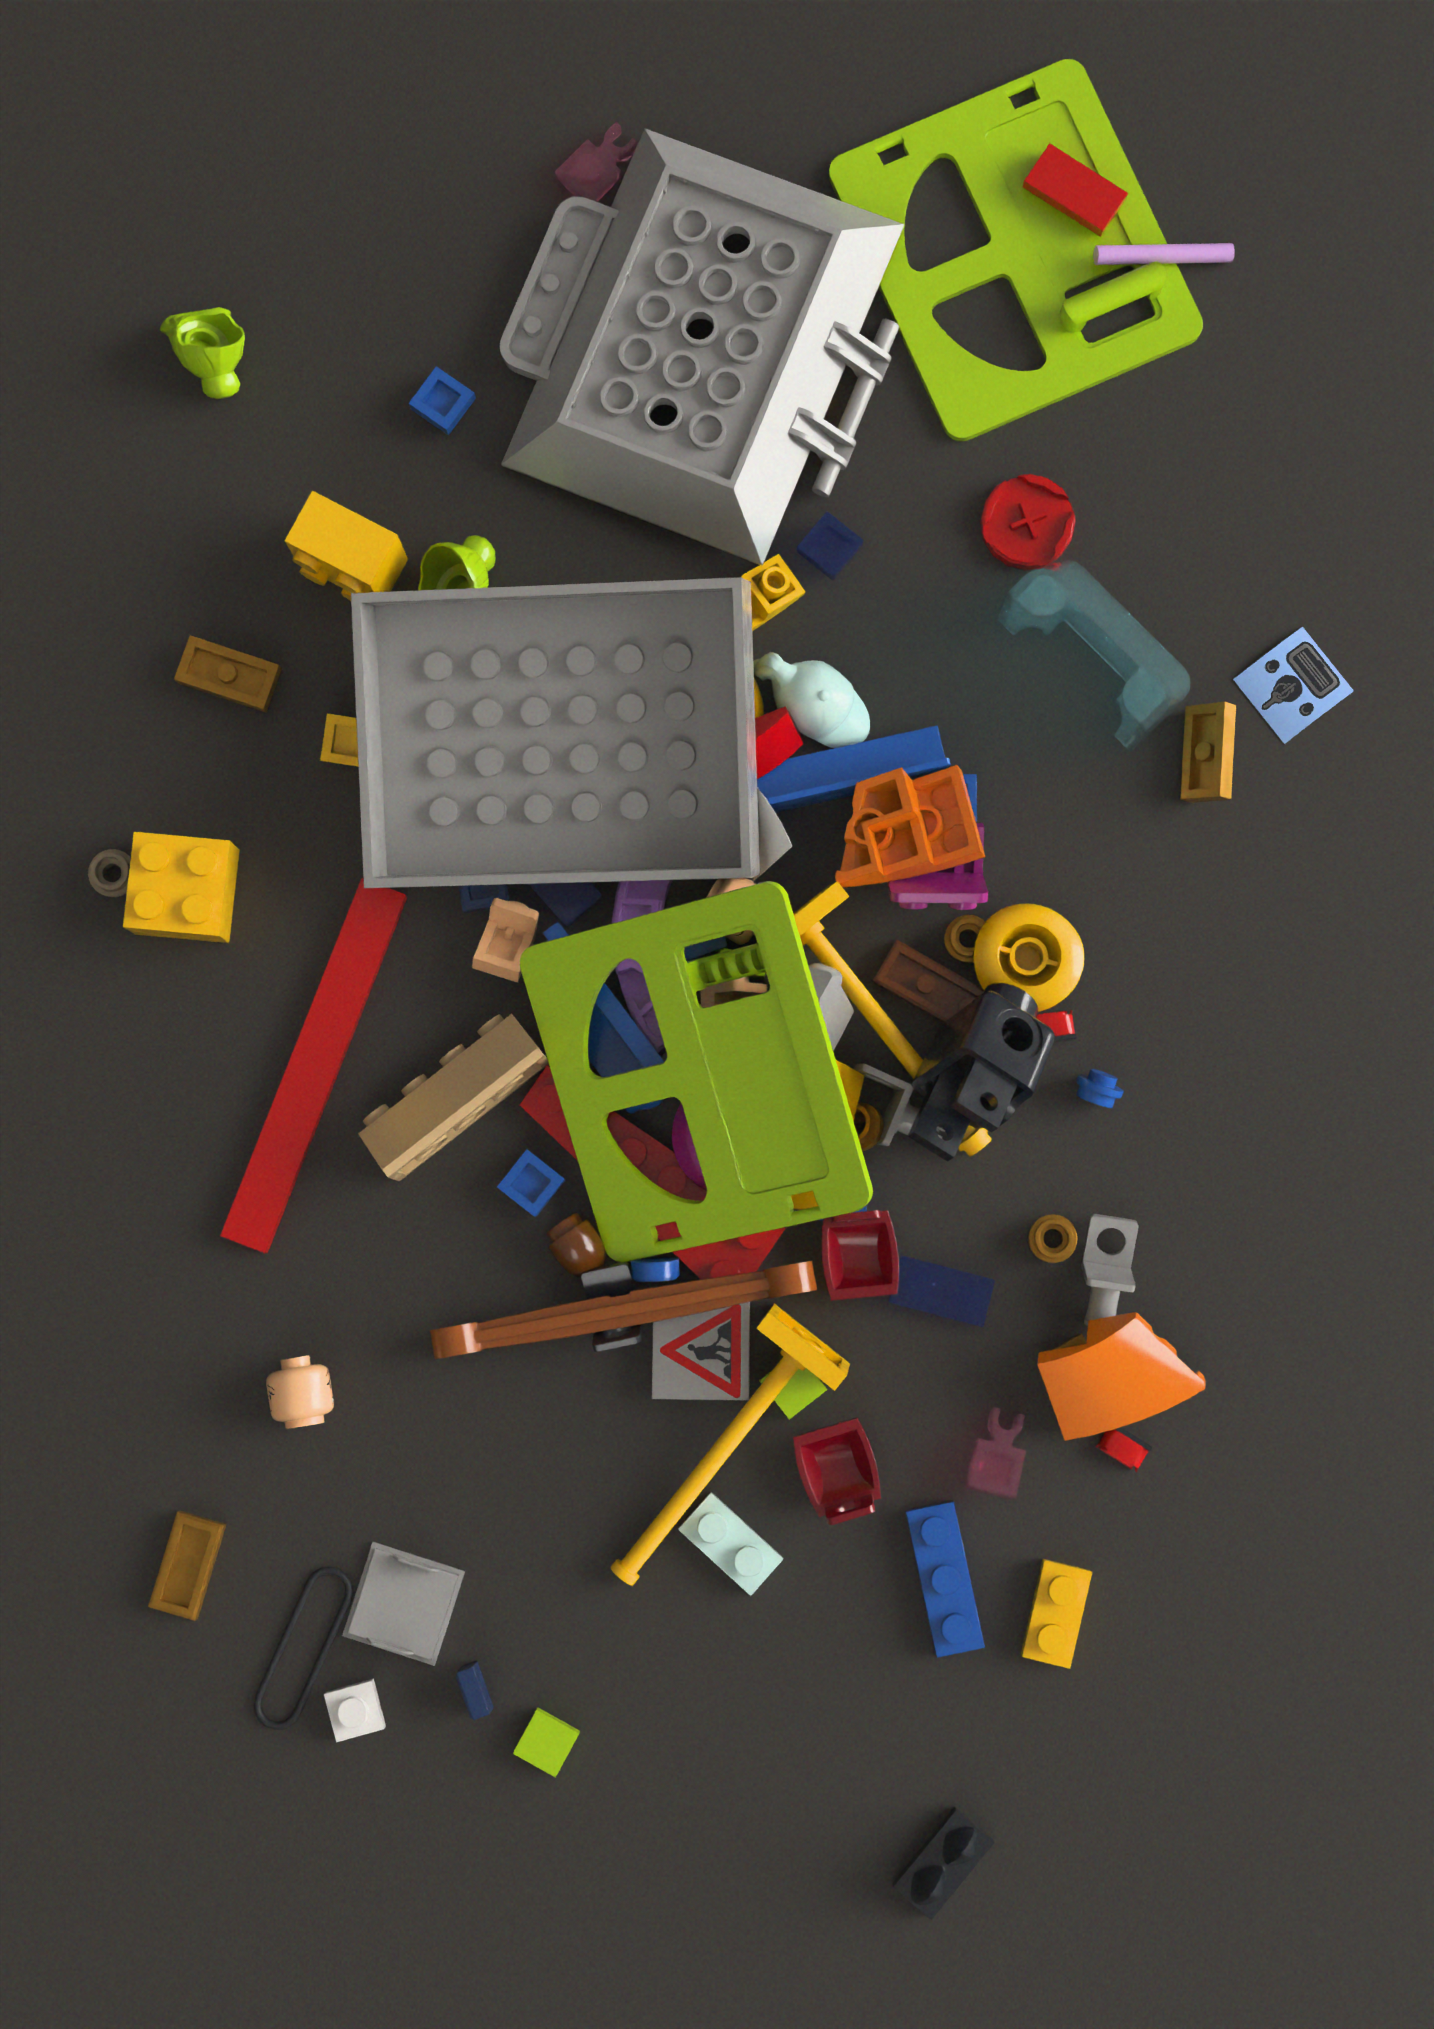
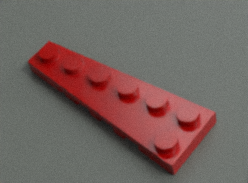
[520,1066,786,1279]

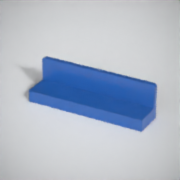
[757,725,951,813]
[543,922,664,1114]

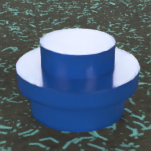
[1076,1069,1124,1108]

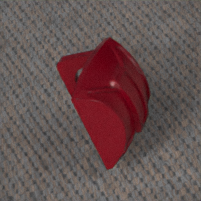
[822,1210,899,1301]
[793,1417,881,1525]

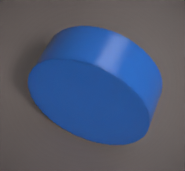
[631,1257,680,1282]

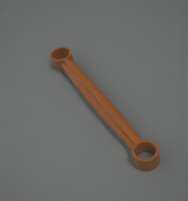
[430,1261,817,1359]

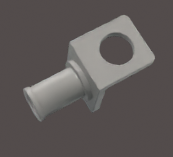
[853,1064,945,1146]
[1081,1214,1139,1326]

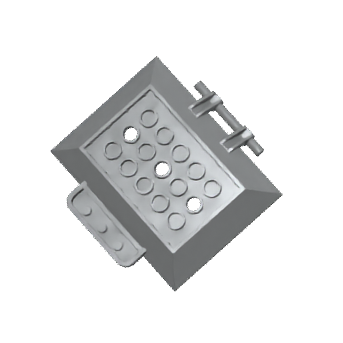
[500,128,904,566]

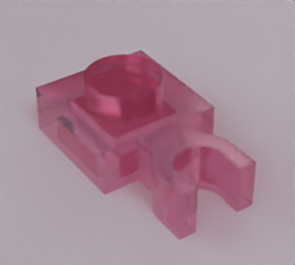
[555,122,638,202]
[965,1407,1026,1500]

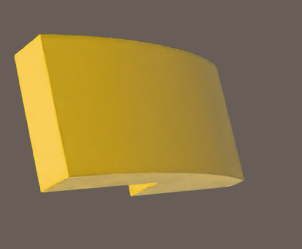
[741,554,806,631]

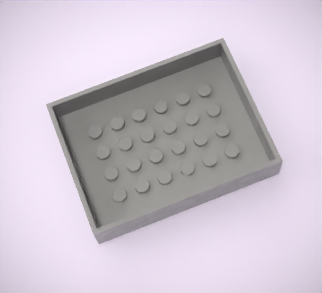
[351,577,760,888]

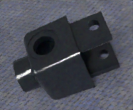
[908,983,1055,1162]

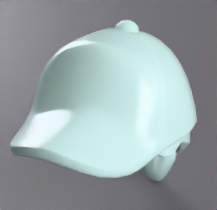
[753,652,870,748]

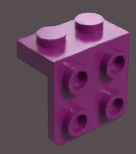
[887,823,988,910]

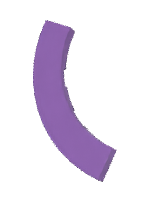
[612,880,673,1056]

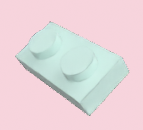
[678,1492,783,1596]

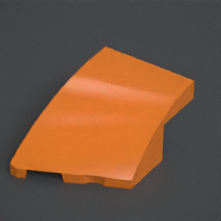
[835,765,985,888]
[1037,1312,1206,1441]

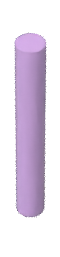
[1093,243,1234,265]

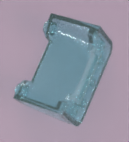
[997,560,1191,752]

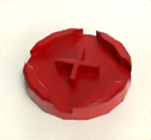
[980,474,1076,570]

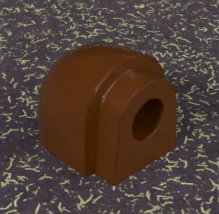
[546,1213,607,1277]

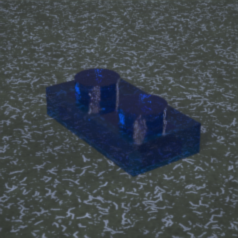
[888,1255,995,1327]

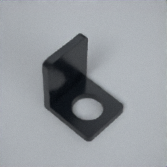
[581,1262,643,1352]

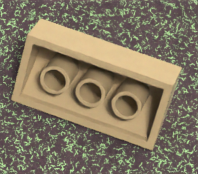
[358,1014,549,1181]

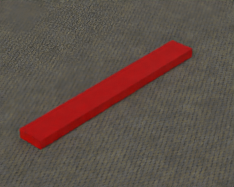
[220,878,408,1254]

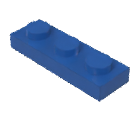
[905,1500,985,1658]

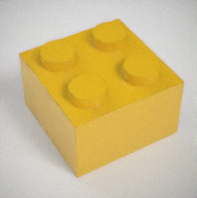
[285,491,408,601]
[123,832,240,943]

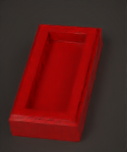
[1023,143,1128,237]

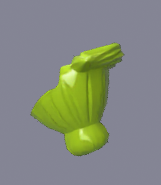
[160,307,245,399]
[418,535,496,590]

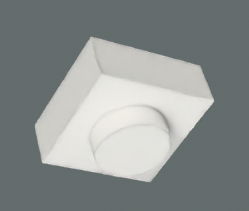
[324,1678,386,1743]

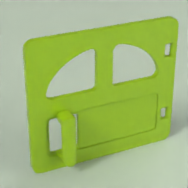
[829,59,1203,441]
[520,881,873,1262]

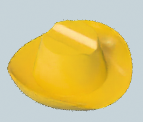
[973,903,1084,1012]

